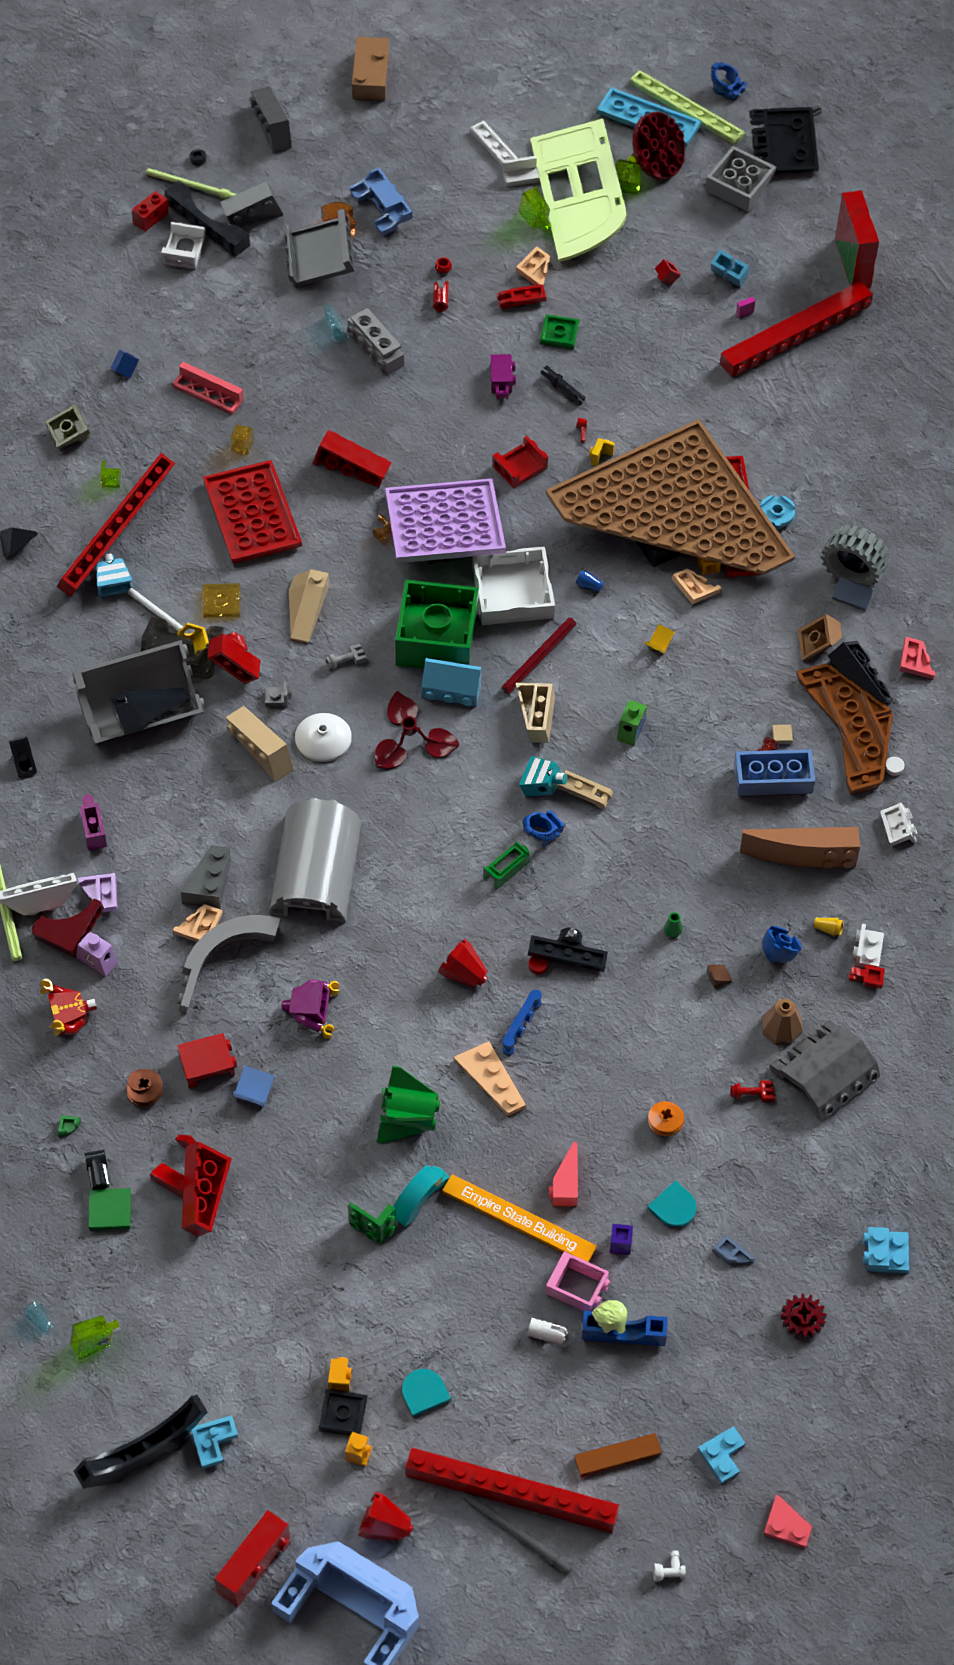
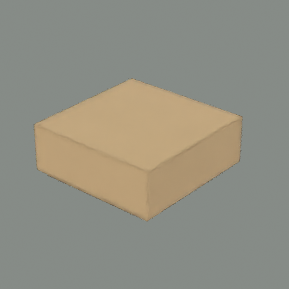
[772,725,793,744]

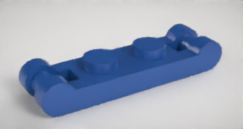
[502,990,542,1056]

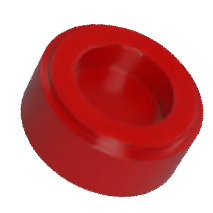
[528,957,548,975]

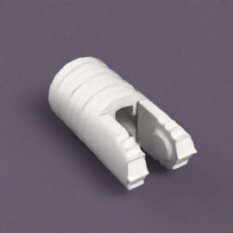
[527,1318,568,1343]

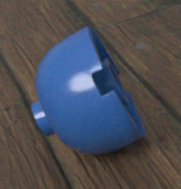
[761,926,802,963]

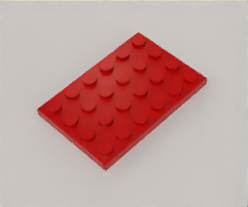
[202,460,302,564]

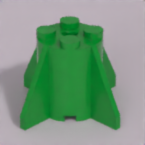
[376,1065,440,1143]

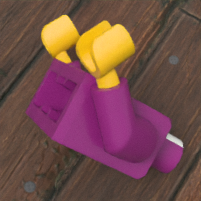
[281,979,339,1039]

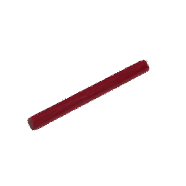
[502,617,577,694]

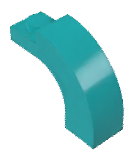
[393,1165,450,1226]

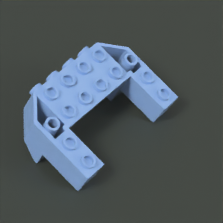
[271,1542,419,1665]

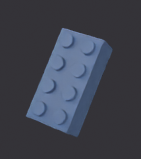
[734,749,815,796]

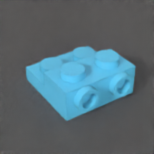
[863,1227,909,1274]

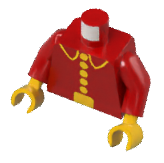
[39,979,97,1036]

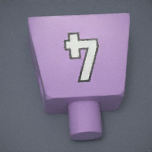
[76,932,118,977]

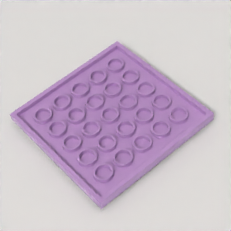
[385,479,506,563]

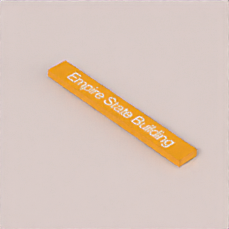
[442,1174,597,1262]

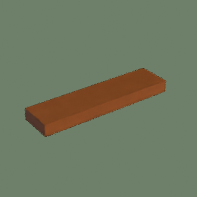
[574,1433,662,1477]

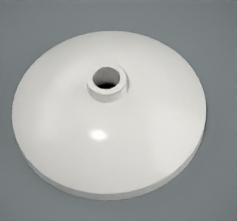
[295,713,352,762]

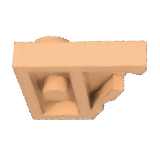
[173,904,223,942]

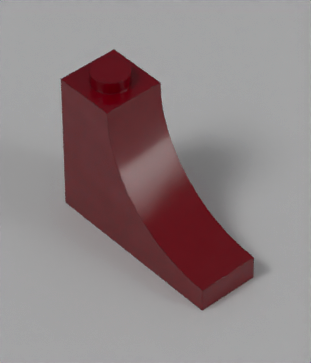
[31,898,104,958]

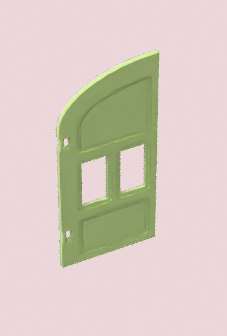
[530,119,627,262]

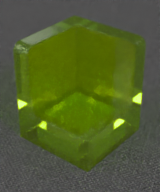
[100,460,121,488]

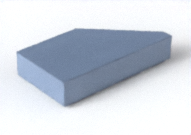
[712,1235,755,1264]

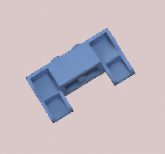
[350,168,412,236]

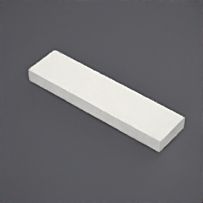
[470,121,518,168]

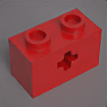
[132,191,169,232]

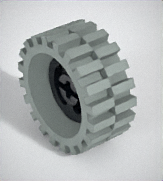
[821,525,891,588]

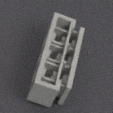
[347,308,404,374]

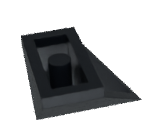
[0,527,38,558]

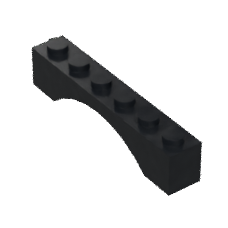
[164,181,250,257]

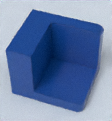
[111,349,139,378]

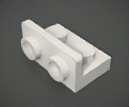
[880,803,917,846]
[852,924,884,968]

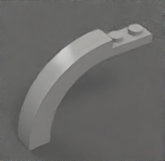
[177,915,280,1013]

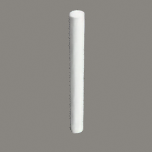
[128,588,183,632]

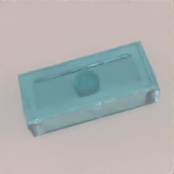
[324,303,347,341]

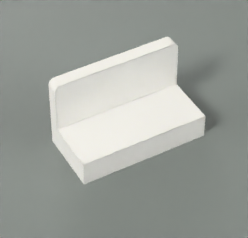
[503,156,540,187]

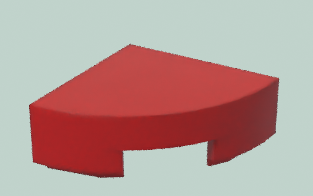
[175,1134,196,1149]

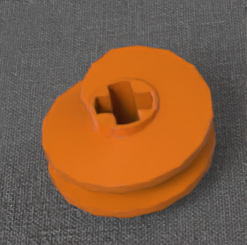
[648,1101,684,1136]

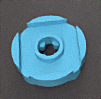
[760,495,795,530]

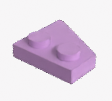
[78,873,118,912]

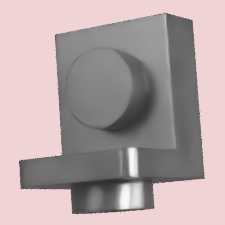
[265,682,292,707]

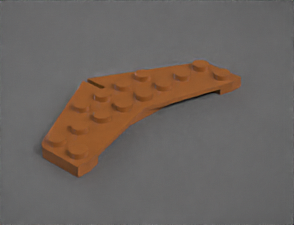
[796,664,893,795]

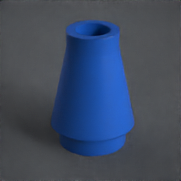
[576,570,604,592]

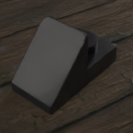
[8,736,37,778]

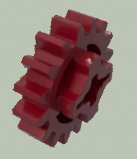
[780,1293,827,1339]

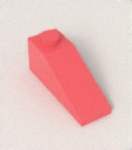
[548,1142,578,1206]

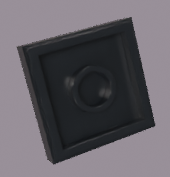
[318,1389,368,1436]

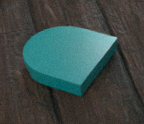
[647,1180,697,1227]
[402,1369,451,1418]

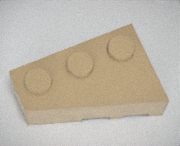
[516,683,555,743]

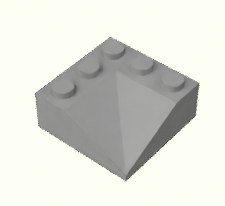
[705,146,776,212]

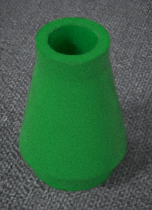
[663,912,683,938]

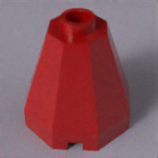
[438,938,488,988]
[358,1492,413,1541]

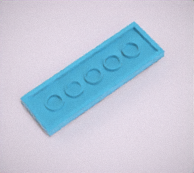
[596,87,701,147]

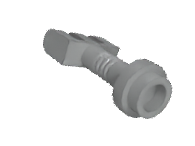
[325,644,368,669]

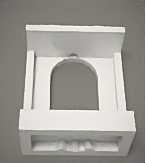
[161,222,205,269]

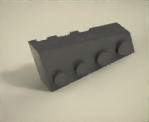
[249,86,292,153]

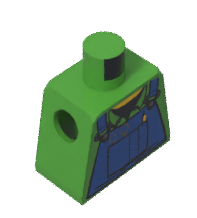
[617,700,647,746]

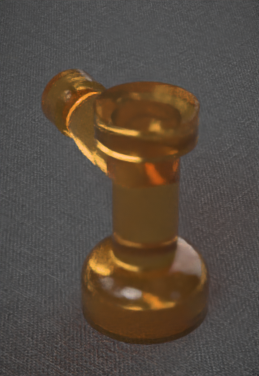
[373,514,391,542]

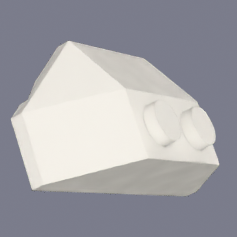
[0,873,77,916]

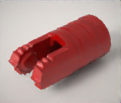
[433,281,449,312]

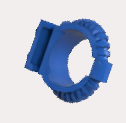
[711,62,747,100]
[522,810,565,847]

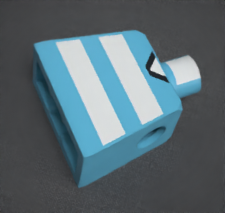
[97,554,133,597]

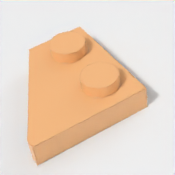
[515,246,550,285]
[672,569,722,604]

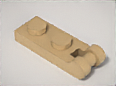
[557,770,613,809]

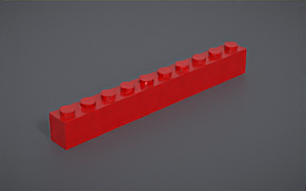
[719,281,873,377]
[56,453,175,597]
[405,1447,619,1533]

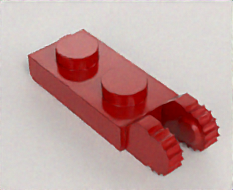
[496,284,547,309]

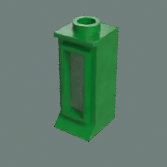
[483,841,530,890]

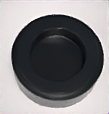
[190,149,207,166]

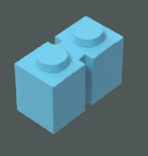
[711,250,750,287]

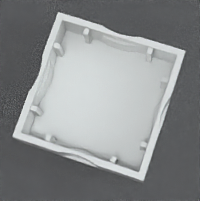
[472,546,555,625]

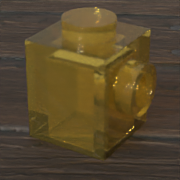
[230,424,254,455]

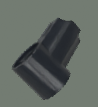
[84,1149,109,1190]

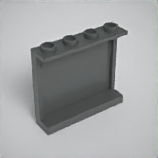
[284,209,354,287]

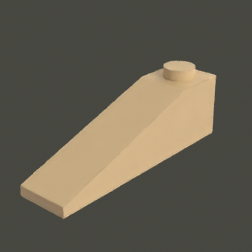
[289,569,329,644]

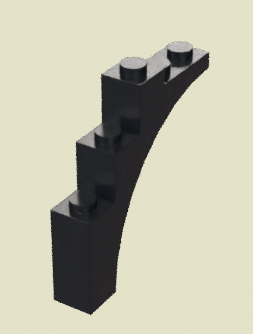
[73,1395,208,1489]

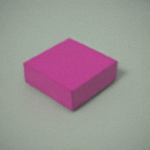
[736,297,755,318]

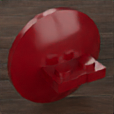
[628,112,685,180]

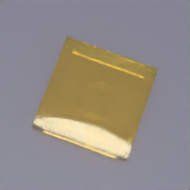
[203,583,240,618]

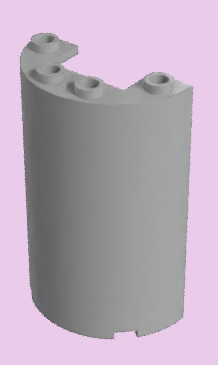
[73,640,206,744]
[269,797,361,923]

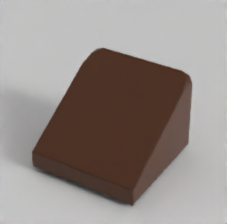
[706,965,732,988]

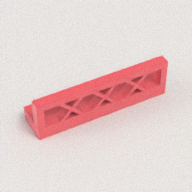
[172,362,244,415]

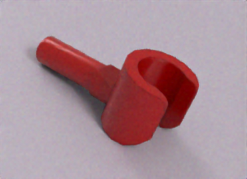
[576,418,587,443]

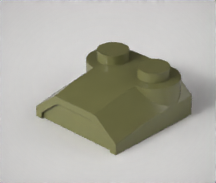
[45,404,91,449]

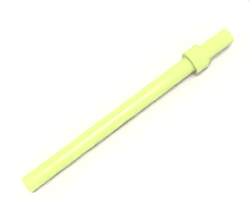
[146,168,236,200]

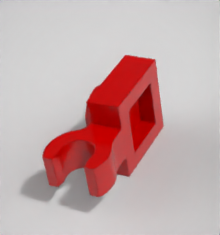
[849,965,885,989]

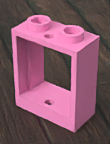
[545,1251,611,1311]

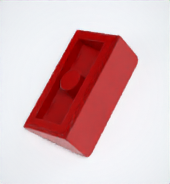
[150,1163,184,1198]

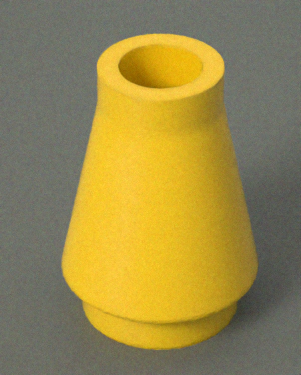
[814,917,844,937]

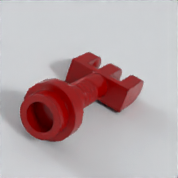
[730,1080,776,1102]

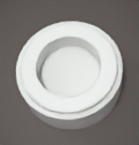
[885,757,904,776]

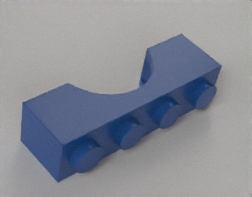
[582,1311,668,1346]

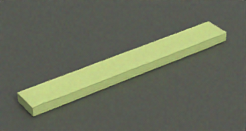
[629,70,745,146]

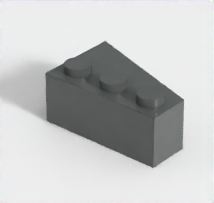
[221,180,284,225]
[181,845,231,909]

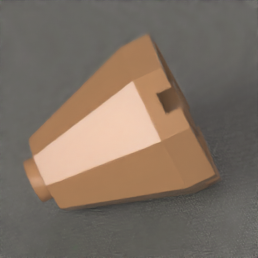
[761,999,803,1044]

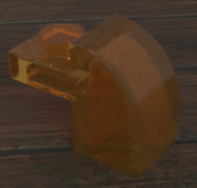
[321,202,356,235]

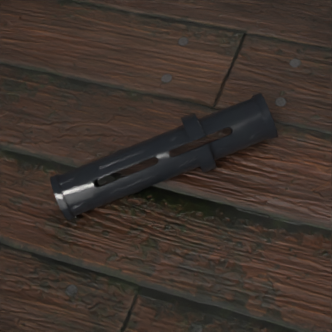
[540,365,586,406]

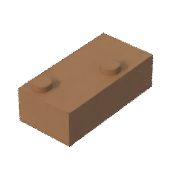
[352,37,389,100]

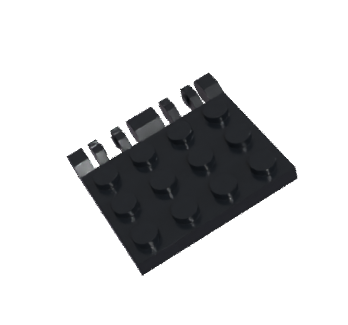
[749,107,819,173]

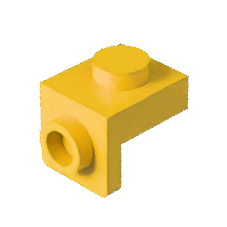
[589,438,615,466]

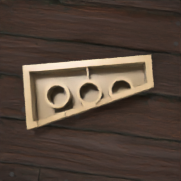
[226,706,293,782]

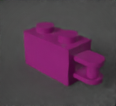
[490,354,516,399]
[79,794,107,850]

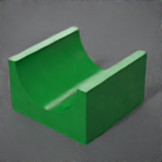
[395,580,479,669]

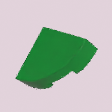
[57,1115,81,1137]

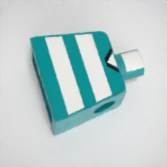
[519,756,568,797]

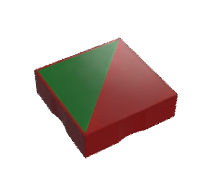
[835,190,879,288]

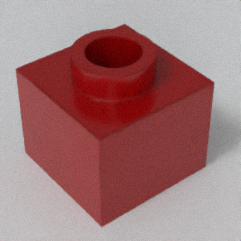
[654,259,681,284]

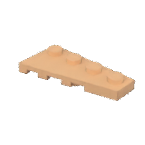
[453,1041,526,1116]

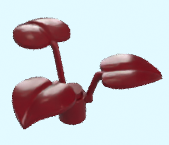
[375,691,459,769]

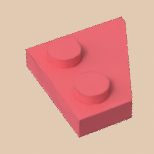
[899,637,935,680]
[764,1495,812,1549]

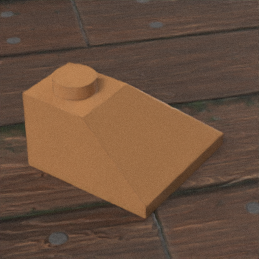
[798,614,842,661]

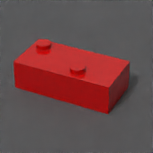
[215,1510,291,1608]

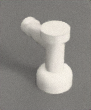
[653,1551,686,1582]

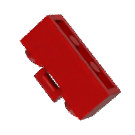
[207,633,261,684]

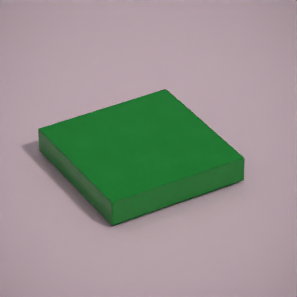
[540,314,580,350]
[89,1188,131,1230]

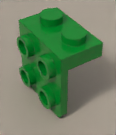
[348,1202,397,1244]

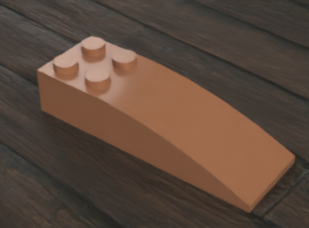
[739,827,860,869]

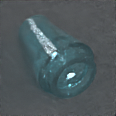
[24,1301,53,1333]

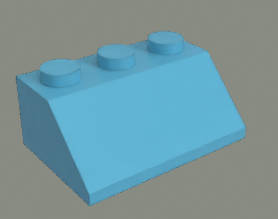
[421,658,481,706]

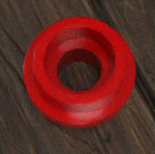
[435,257,452,273]

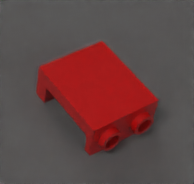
[492,436,549,489]
[177,1033,237,1088]

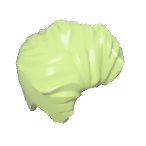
[592,1300,627,1334]

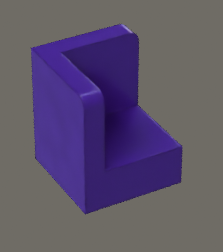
[610,1224,633,1255]

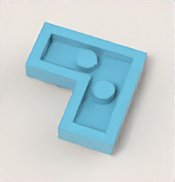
[191,1415,238,1469]
[698,1426,746,1485]

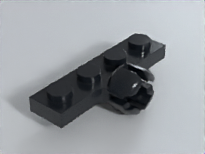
[527,927,608,972]

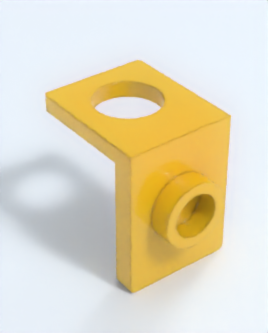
[177,623,209,658]
[644,624,675,654]

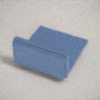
[233,1065,275,1107]

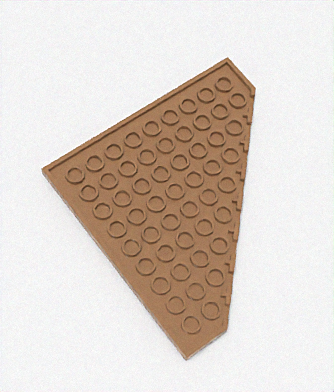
[545,419,795,575]

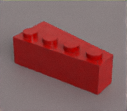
[312,430,392,487]
[181,1141,232,1237]

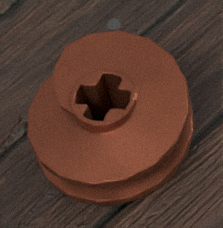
[126,1068,163,1107]

